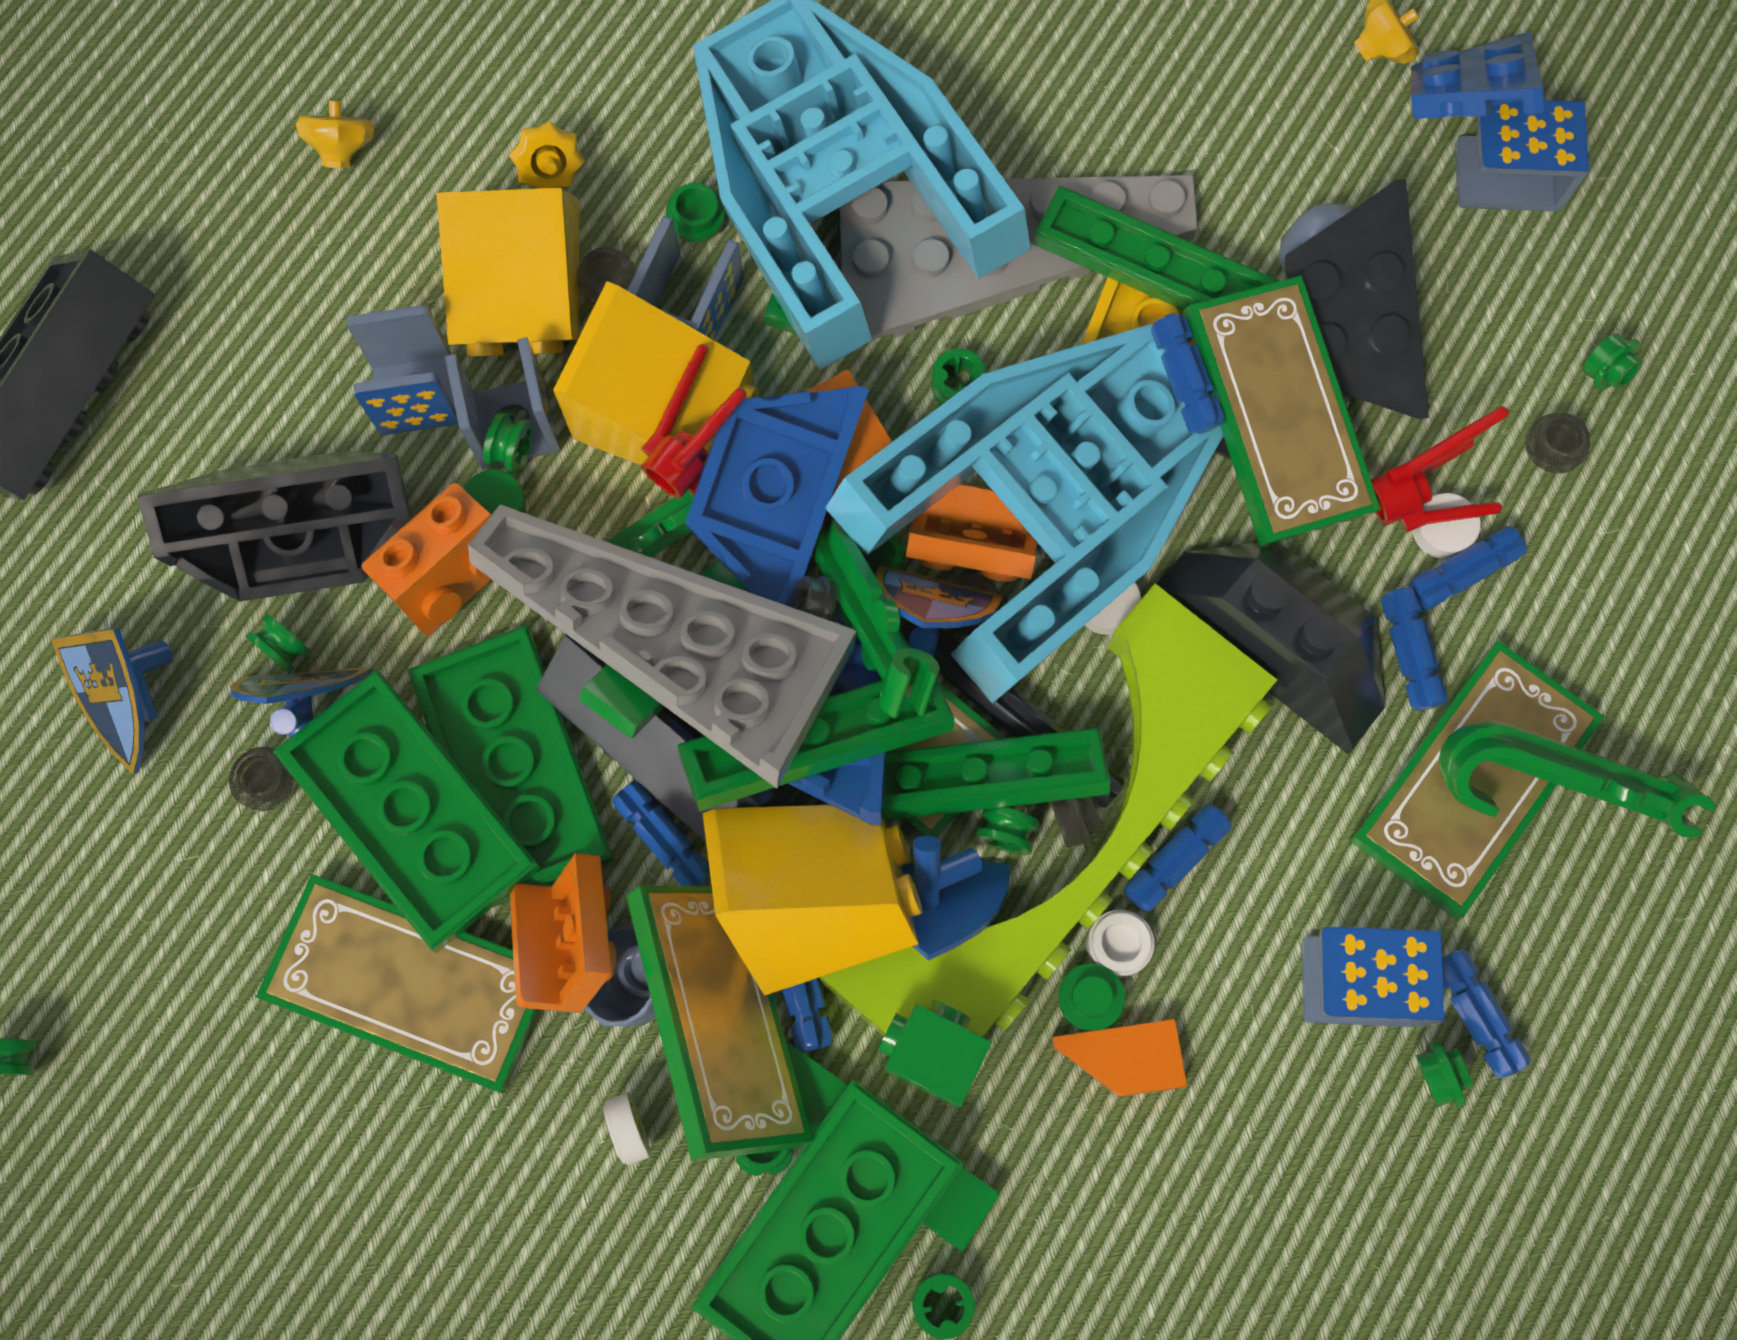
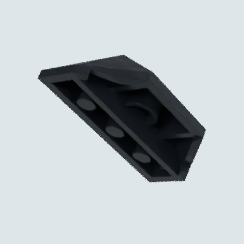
[138,451,411,602]
[1156,542,1385,754]

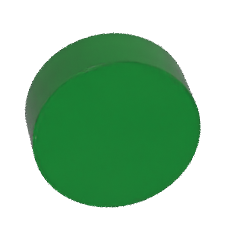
[463,470,527,515]

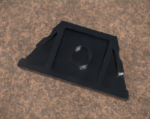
[1284,179,1429,419]

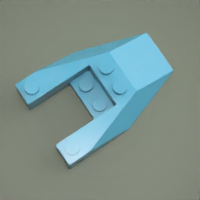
[693,0,1031,370]
[825,324,1223,703]

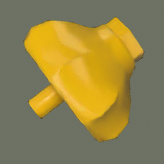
[1354,0,1419,64]
[296,100,374,168]
[509,121,585,189]

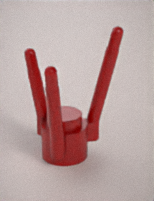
[641,344,746,499]
[1371,406,1509,533]

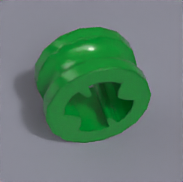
[931,348,986,405]
[483,411,535,473]
[245,613,311,674]
[975,807,1040,855]
[0,1038,39,1076]
[912,1272,975,1339]

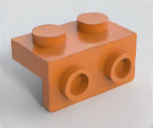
[906,481,1037,582]
[362,483,492,638]
[510,853,616,1013]

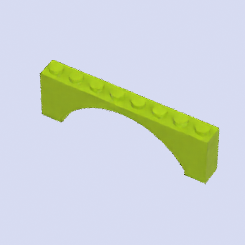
[819,584,1277,1037]

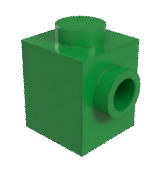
[878,1000,992,1109]

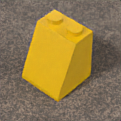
[437,188,580,357]
[553,281,759,465]
[703,805,922,996]

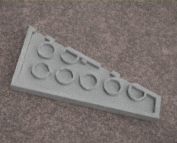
[840,175,1197,352]
[468,505,857,788]

